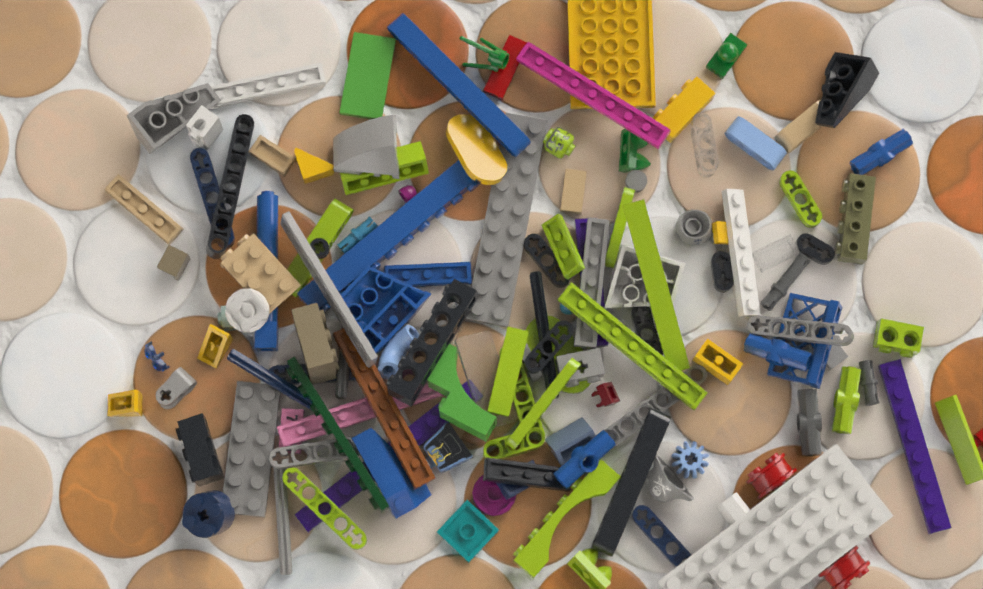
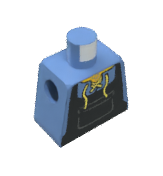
[423,422,473,474]

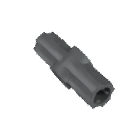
[797,389,822,457]

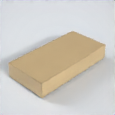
[248,135,296,176]
[560,169,587,214]

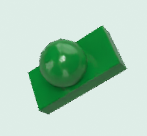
[706,32,748,79]

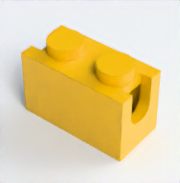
[692,338,743,385]

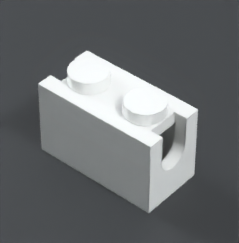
[186,105,224,149]

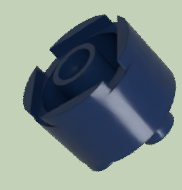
[182,490,235,538]

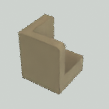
[157,245,191,281]

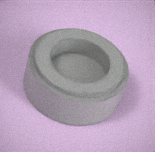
[625,170,647,192]

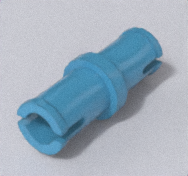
[337,216,378,254]

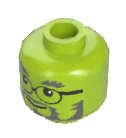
[543,127,576,159]

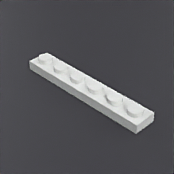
[721,189,761,317]

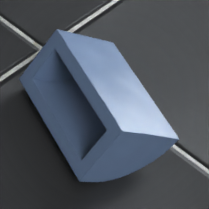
[545,417,596,467]

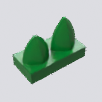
[619,129,651,173]

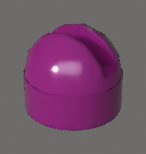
[398,185,417,203]

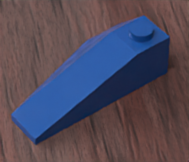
[352,428,432,519]

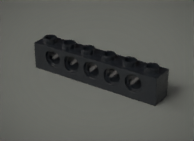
[386,279,478,407]

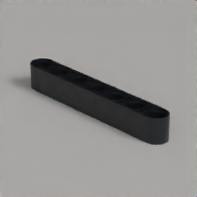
[206,114,254,259]
[591,408,671,557]

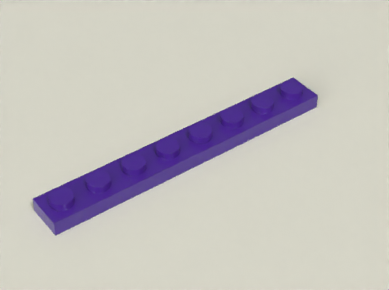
[878,359,952,534]

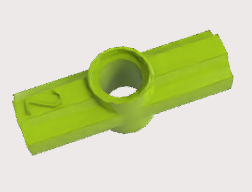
[832,366,861,435]

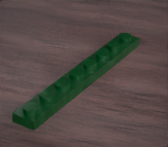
[286,356,389,513]

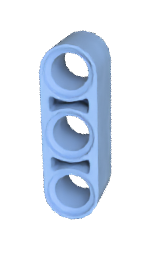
[724,116,787,170]

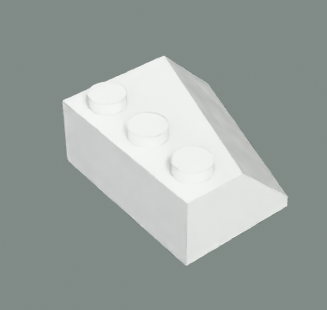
[604,244,685,308]

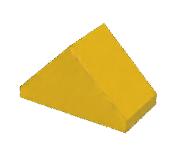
[294,147,335,184]
[197,324,233,368]
[107,390,143,417]

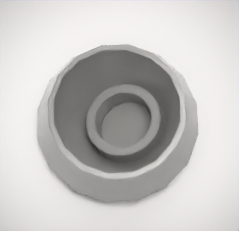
[676,209,713,245]

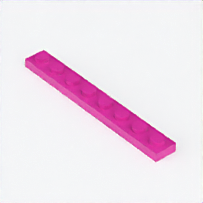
[516,42,671,149]

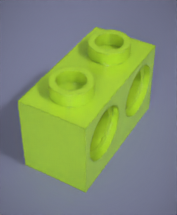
[873,318,924,358]

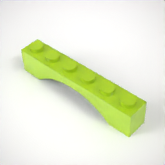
[513,459,621,579]

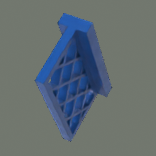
[767,293,843,389]

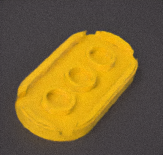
[446,114,507,185]

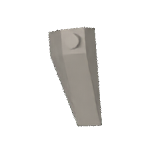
[127,83,221,154]

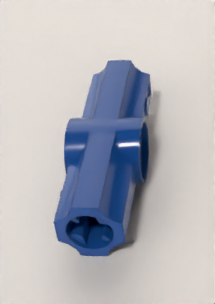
[849,128,913,175]
[743,334,812,372]
[554,430,616,489]

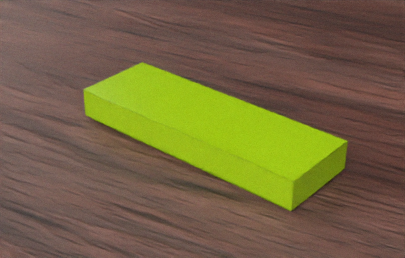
[541,214,585,279]

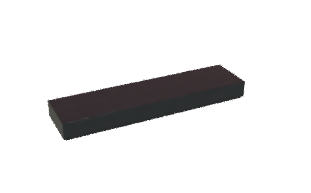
[483,458,570,492]

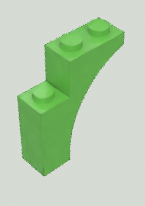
[427,344,497,442]

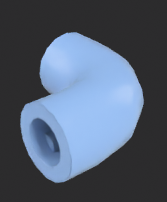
[378,324,420,380]

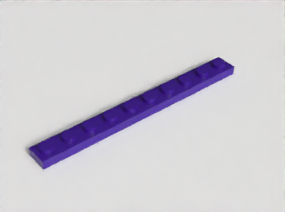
[294,380,483,533]

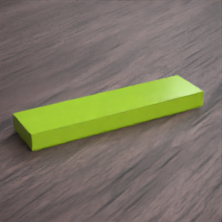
[487,326,529,417]
[935,395,983,485]

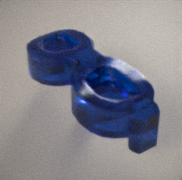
[144,341,170,371]

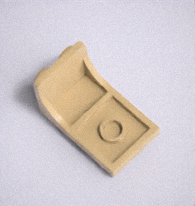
[220,233,301,313]

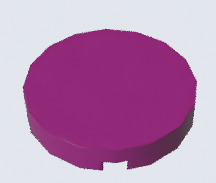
[472,475,516,516]

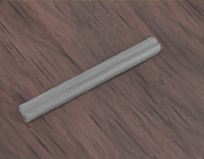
[273,468,292,575]

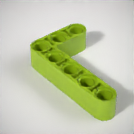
[483,347,545,460]

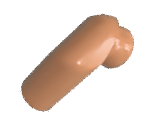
[461,430,495,446]

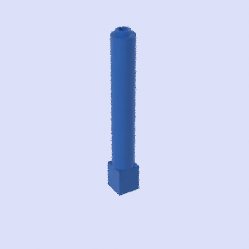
[255,191,279,352]

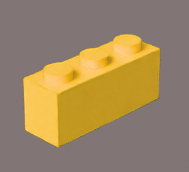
[652,76,716,143]

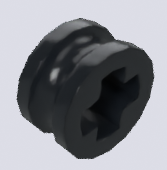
[310,238,329,259]

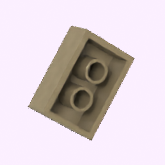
[291,303,339,385]

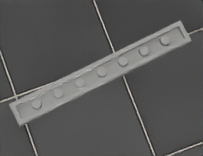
[280,211,378,368]

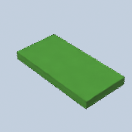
[339,32,396,119]

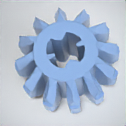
[671,441,709,479]

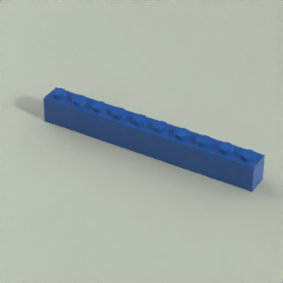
[297,160,480,313]

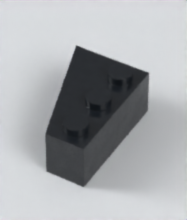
[175,413,224,487]

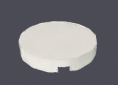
[225,288,270,332]

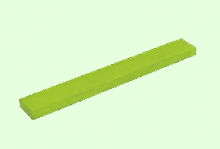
[623,199,690,371]
[557,282,708,410]

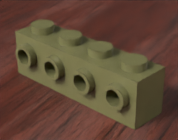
[835,173,876,265]

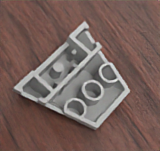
[333,115,399,179]

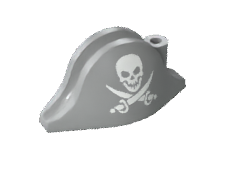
[646,454,694,502]

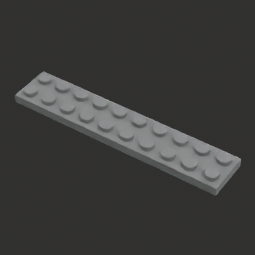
[465,113,548,328]

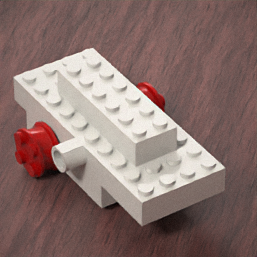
[657,444,893,589]

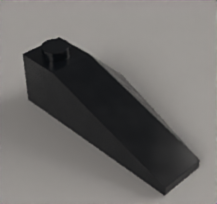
[815,52,879,128]

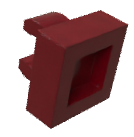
[591,382,620,407]

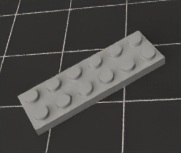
[223,381,281,517]

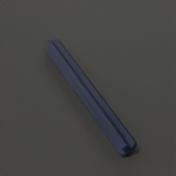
[227,349,312,411]

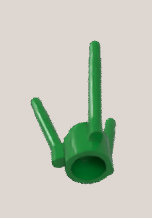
[459,36,509,72]

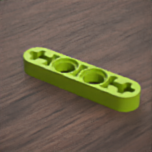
[605,187,635,269]

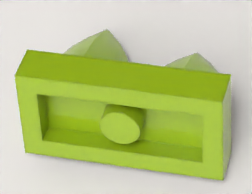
[567,548,612,589]

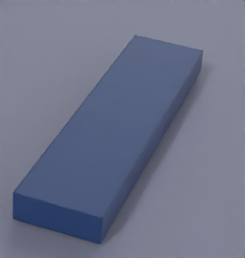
[384,262,472,287]

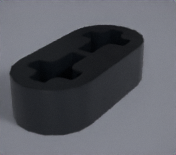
[795,233,835,265]
[710,251,734,293]

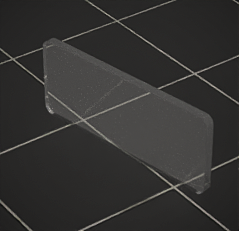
[455,331,518,427]

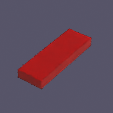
[483,35,527,101]

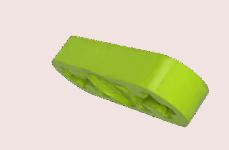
[779,170,822,228]

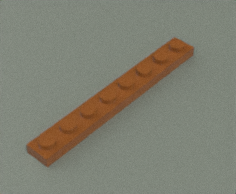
[333,328,435,489]

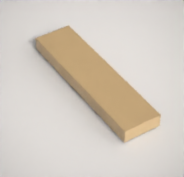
[104,174,184,245]

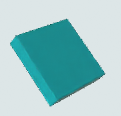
[437,500,499,563]

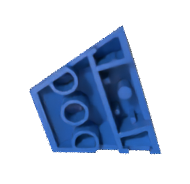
[341,266,431,354]

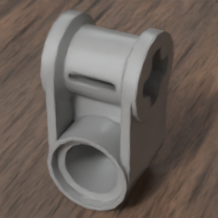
[155,367,197,409]

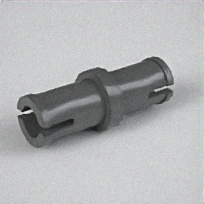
[858,360,880,406]

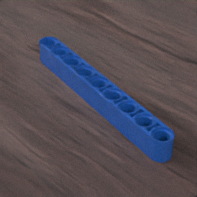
[387,13,531,158]

